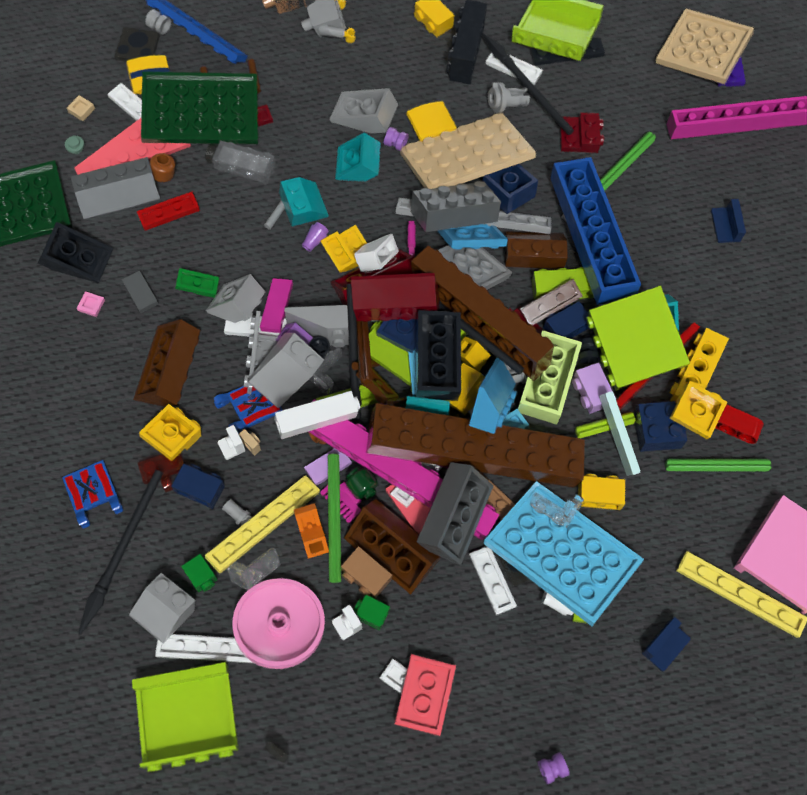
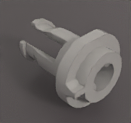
[488,82,530,113]

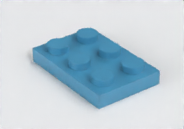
[438,224,508,250]

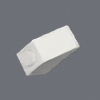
[354,234,399,272]

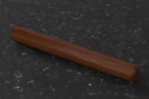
[356,319,373,385]

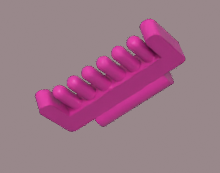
[408,221,416,256]
[321,482,362,523]

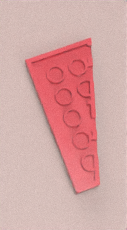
[74,118,191,175]

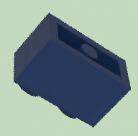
[543,301,589,339]
[171,464,225,509]

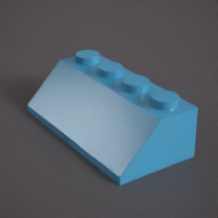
[469,358,517,434]

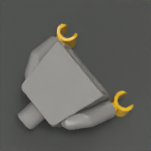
[301,0,356,43]

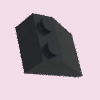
[38,222,113,283]

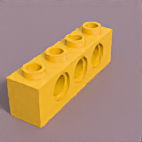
[670,328,729,402]

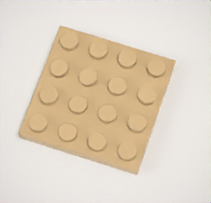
[656,9,754,84]

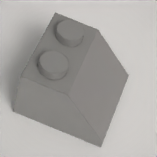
[206,274,265,323]
[129,573,195,644]

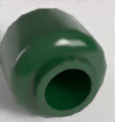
[346,467,378,500]

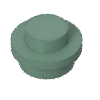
[65,136,85,154]

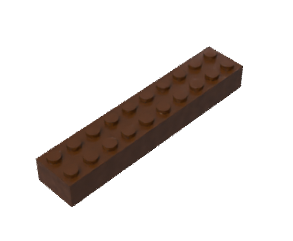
[366,403,585,488]

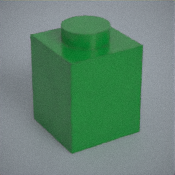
[181,554,218,592]
[354,595,390,631]

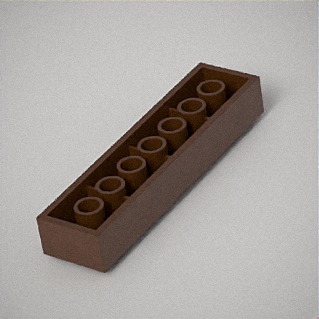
[411,245,554,381]

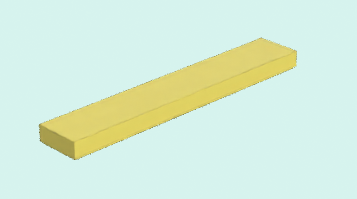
[205,475,320,574]
[676,551,807,638]

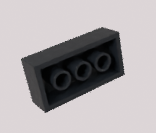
[447,0,488,85]
[415,310,461,401]

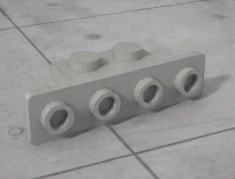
[244,311,277,394]

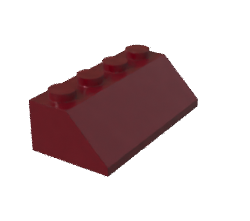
[330,249,414,309]
[351,273,440,322]

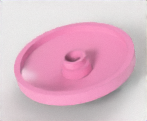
[232,578,325,669]

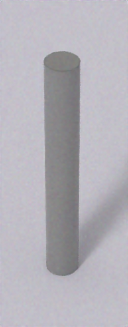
[264,200,285,229]

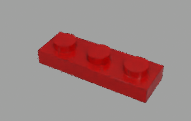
[137,191,200,231]

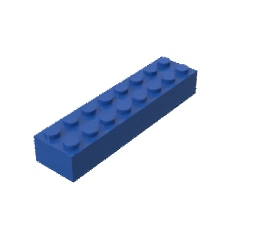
[550,157,641,305]

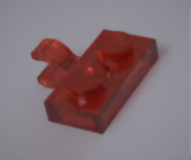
[138,453,184,492]

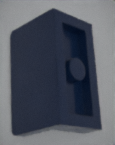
[711,199,746,243]
[642,617,690,672]

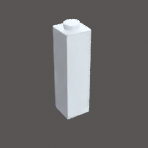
[275,391,360,439]

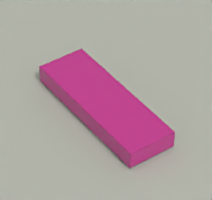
[260,278,293,333]

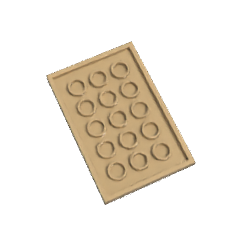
[400,113,536,189]

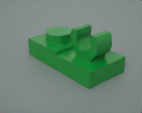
[175,268,219,298]

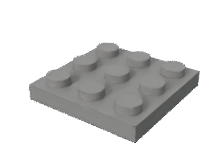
[438,245,512,290]

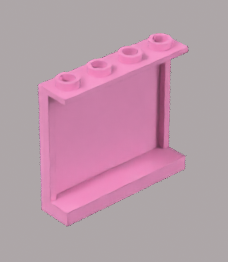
[734,495,807,615]

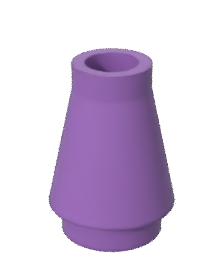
[301,222,329,252]

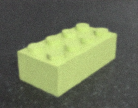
[518,330,582,425]

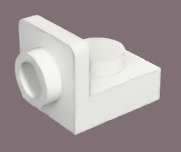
[218,425,245,460]
[332,605,362,640]

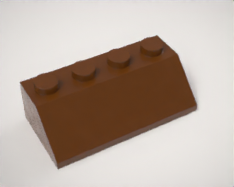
[133,319,200,407]
[344,499,441,594]

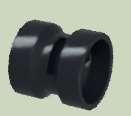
[309,336,331,362]
[579,337,600,364]

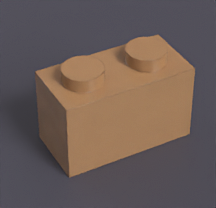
[341,546,392,599]

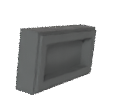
[122,270,159,314]

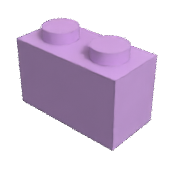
[572,363,616,414]

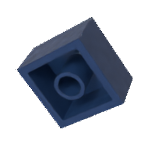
[483,164,538,214]
[633,401,688,452]

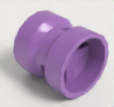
[384,127,409,151]
[538,752,569,784]

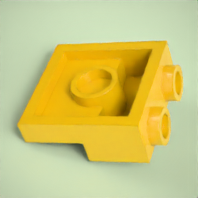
[670,381,727,439]
[139,404,201,461]

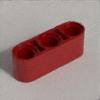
[715,404,764,444]

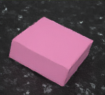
[77,291,105,317]

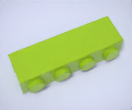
[532,267,594,300]

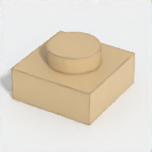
[67,96,95,121]
[239,429,261,456]

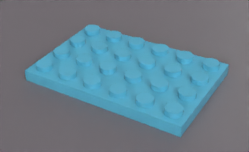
[483,481,644,626]

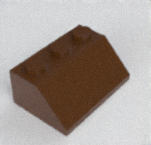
[505,231,568,269]

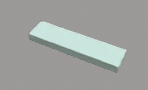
[599,391,640,476]

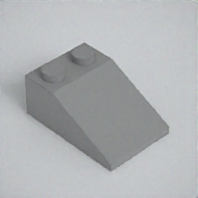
[329,88,398,133]
[285,305,349,348]
[247,333,324,408]

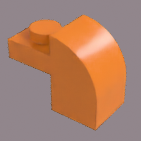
[294,503,329,559]

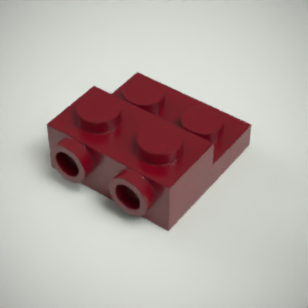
[560,113,604,153]

